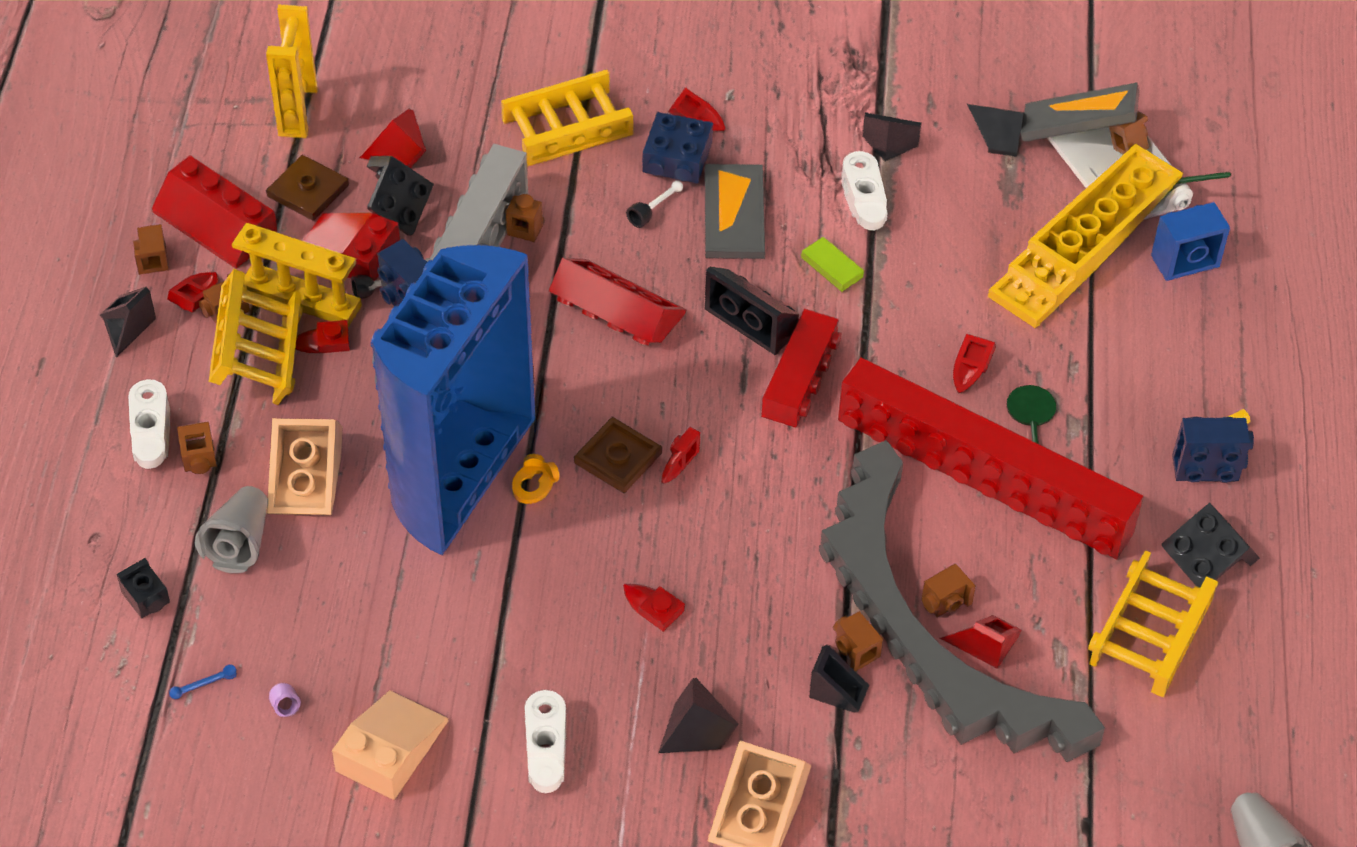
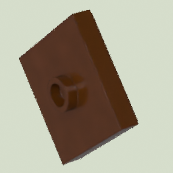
[266,154,349,221]
[574,417,662,494]

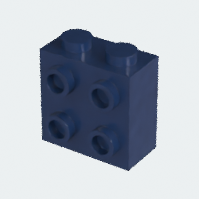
[642,112,713,184]
[377,239,427,306]
[1172,416,1254,483]

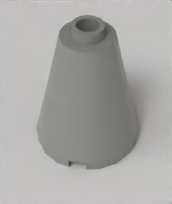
[195,486,268,573]
[1231,793,1313,847]

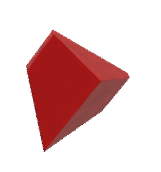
[360,109,426,168]
[939,615,1022,669]

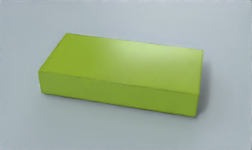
[801,237,864,292]

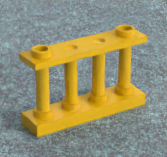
[266,4,318,138]
[501,70,633,167]
[232,223,362,327]
[209,269,303,405]
[1088,550,1218,697]

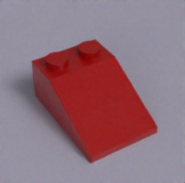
[302,213,400,281]

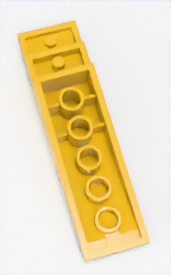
[988,144,1183,328]

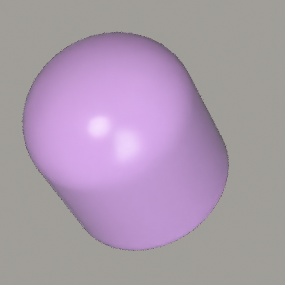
[269,683,300,717]

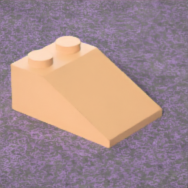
[267,418,343,515]
[332,690,448,800]
[707,741,811,847]

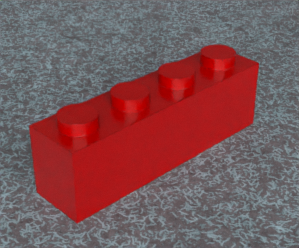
[761,309,842,428]

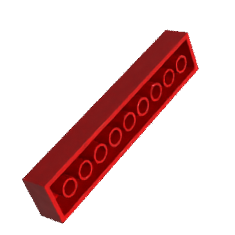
[838,357,1144,560]

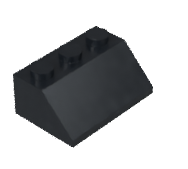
[705,267,799,355]

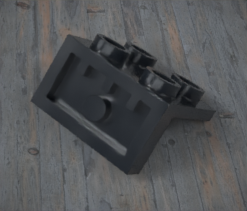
[366,156,434,235]
[1162,502,1260,588]

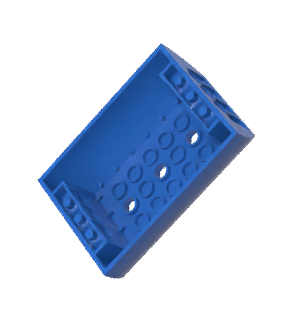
[371,245,535,555]

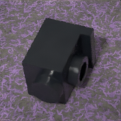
[116,558,170,619]

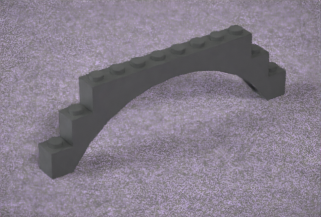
[819,440,1105,762]

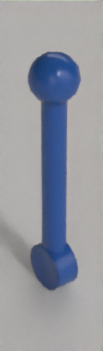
[169,665,237,700]

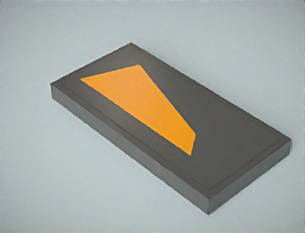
[1020,82,1140,142]
[705,164,765,259]

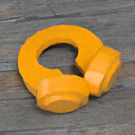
[512,453,559,504]

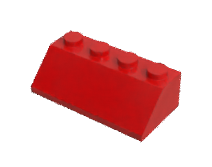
[152,155,278,269]
[549,258,687,346]

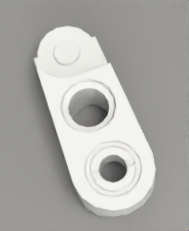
[842,151,888,230]
[128,379,170,469]
[525,690,566,793]

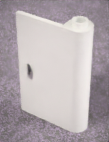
[1048,127,1193,219]

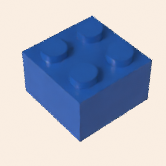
[1151,202,1230,281]

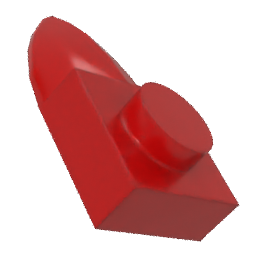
[668,87,726,131]
[167,272,218,313]
[295,320,350,354]
[953,333,996,393]
[661,427,700,484]
[623,584,685,632]

